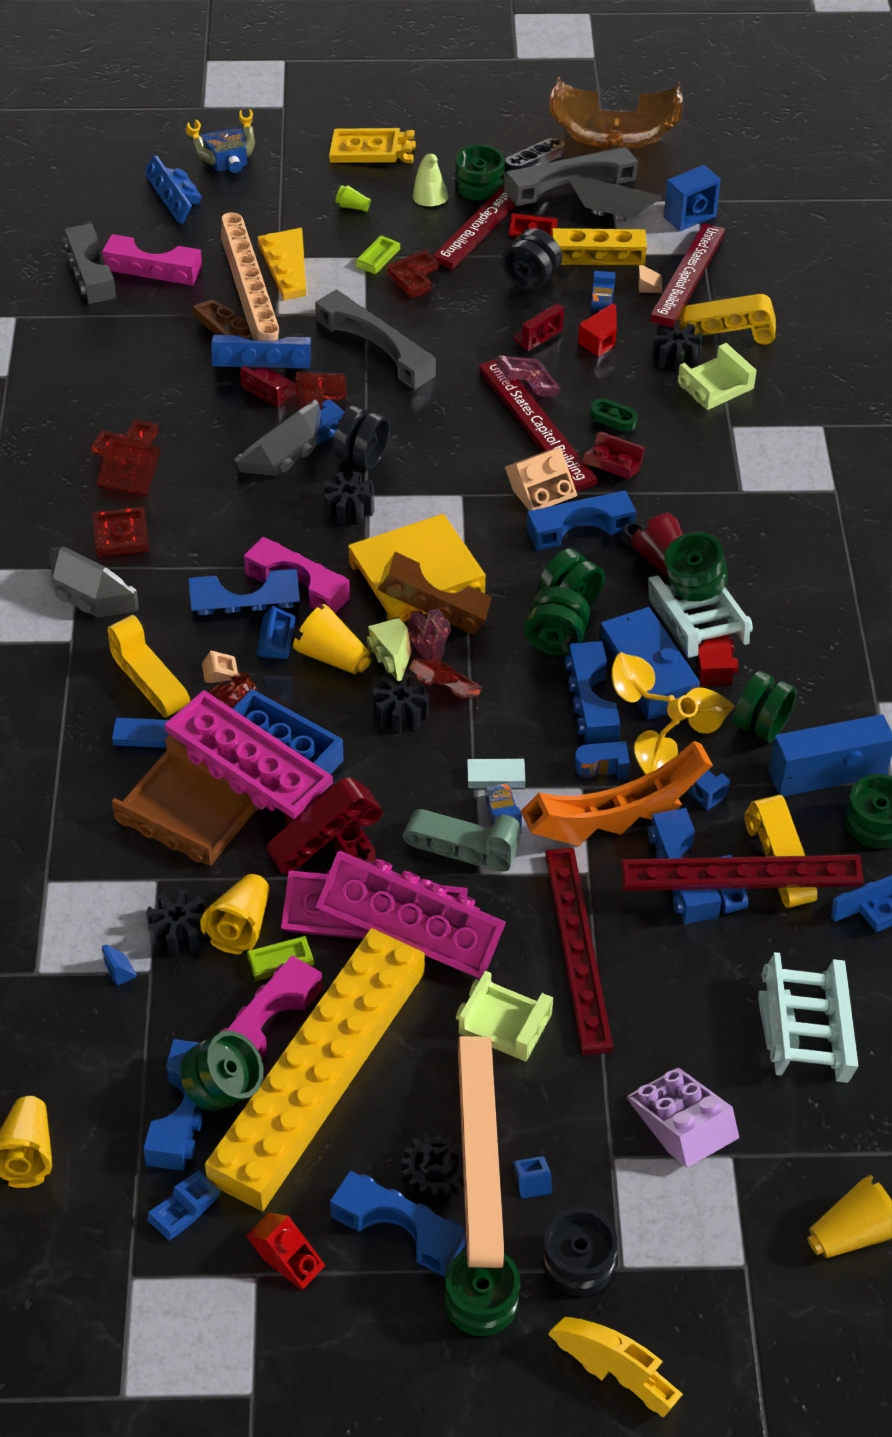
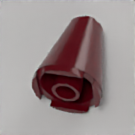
[630,513,683,580]

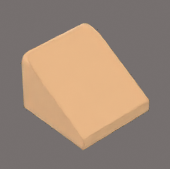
[638,265,662,293]
[202,651,238,683]

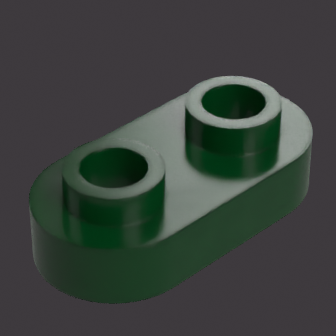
[590,399,638,432]

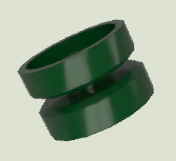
[455,144,505,201]
[664,532,729,602]
[537,548,605,607]
[524,586,590,655]
[733,671,797,743]
[844,774,892,849]
[180,1031,264,1112]
[445,1249,520,1336]

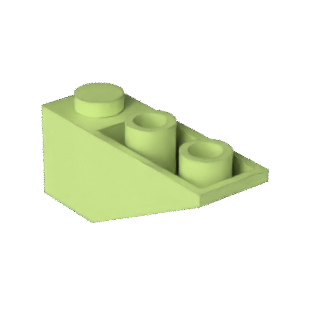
[366,618,411,681]

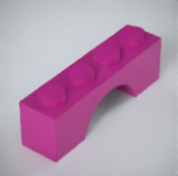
[102,234,202,286]
[244,537,350,613]
[221,955,323,1060]

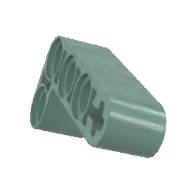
[402,809,521,872]

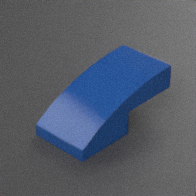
[147,1170,221,1241]

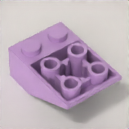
[627,1068,739,1168]

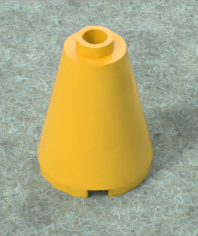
[293,604,371,674]
[200,874,270,954]
[0,1096,52,1188]
[807,1175,892,1258]

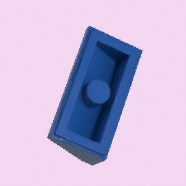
[256,606,296,659]

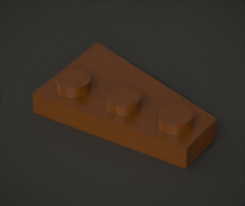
[192,300,253,340]

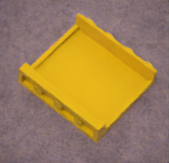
[348,513,486,622]

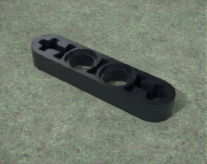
[504,138,565,173]

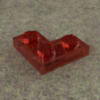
[387,249,439,298]
[295,372,347,411]
[91,419,159,465]
[409,659,483,699]

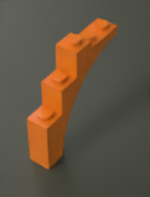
[520,741,713,846]

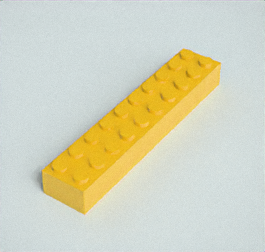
[205,928,425,1212]

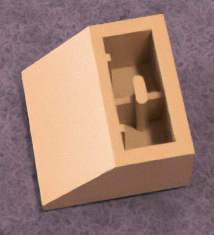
[505,447,577,511]

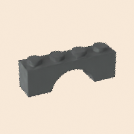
[62,223,116,304]

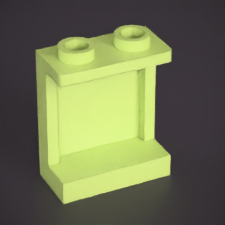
[678,343,757,410]
[456,971,553,1062]

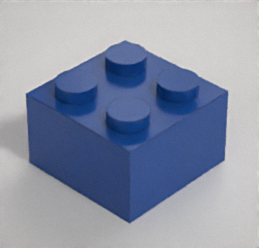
[664,165,721,231]

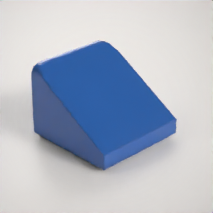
[101,944,137,986]
[512,1156,552,1198]

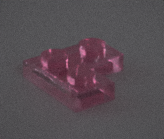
[496,356,561,397]
[407,609,451,668]

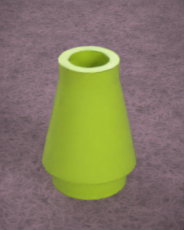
[335,185,371,212]

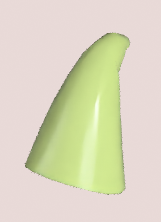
[413,154,449,206]

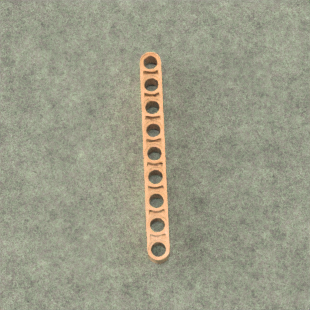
[221,213,279,341]
[458,1036,504,1268]

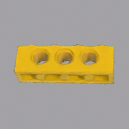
[552,228,647,266]

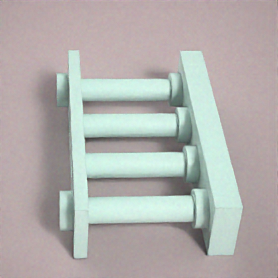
[648,575,753,658]
[762,952,858,1083]

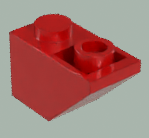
[578,303,617,357]
[696,635,738,687]
[246,1213,325,1289]

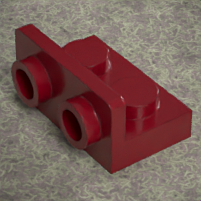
[513,303,564,351]
[240,366,298,407]
[583,432,645,479]

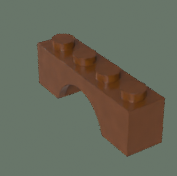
[378,552,491,635]

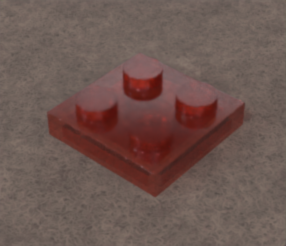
[97,437,161,497]
[92,507,150,557]

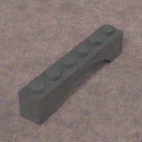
[504,147,638,206]
[315,289,436,390]

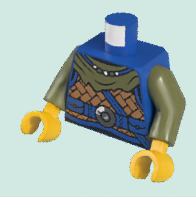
[186,109,255,173]

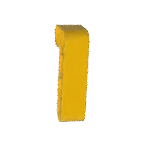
[678,294,776,345]
[107,615,191,718]
[744,795,818,908]

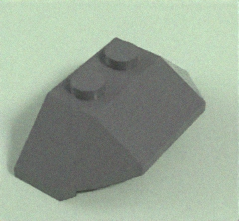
[569,175,662,221]
[234,399,321,476]
[48,546,139,618]

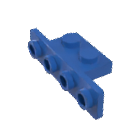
[145,155,202,224]
[831,874,892,932]

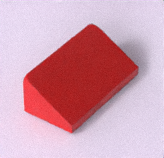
[508,213,558,237]

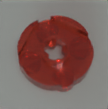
[209,672,258,709]

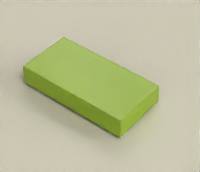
[356,235,400,274]
[247,936,314,981]

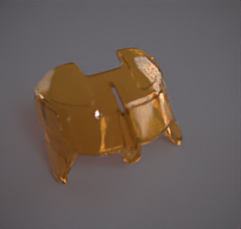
[550,77,683,148]

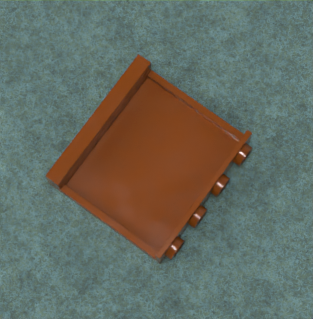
[112,734,258,866]

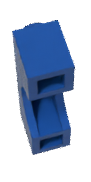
[212,335,311,368]
[527,490,636,551]
[189,569,300,615]
[564,641,621,745]
[647,808,722,924]
[143,1039,203,1171]
[330,1170,465,1277]

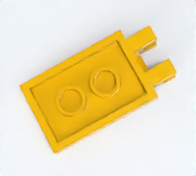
[329,128,416,164]

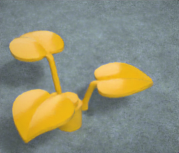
[612,652,734,775]

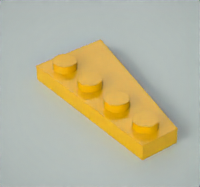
[258,228,306,301]

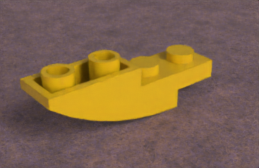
[548,1317,683,1418]

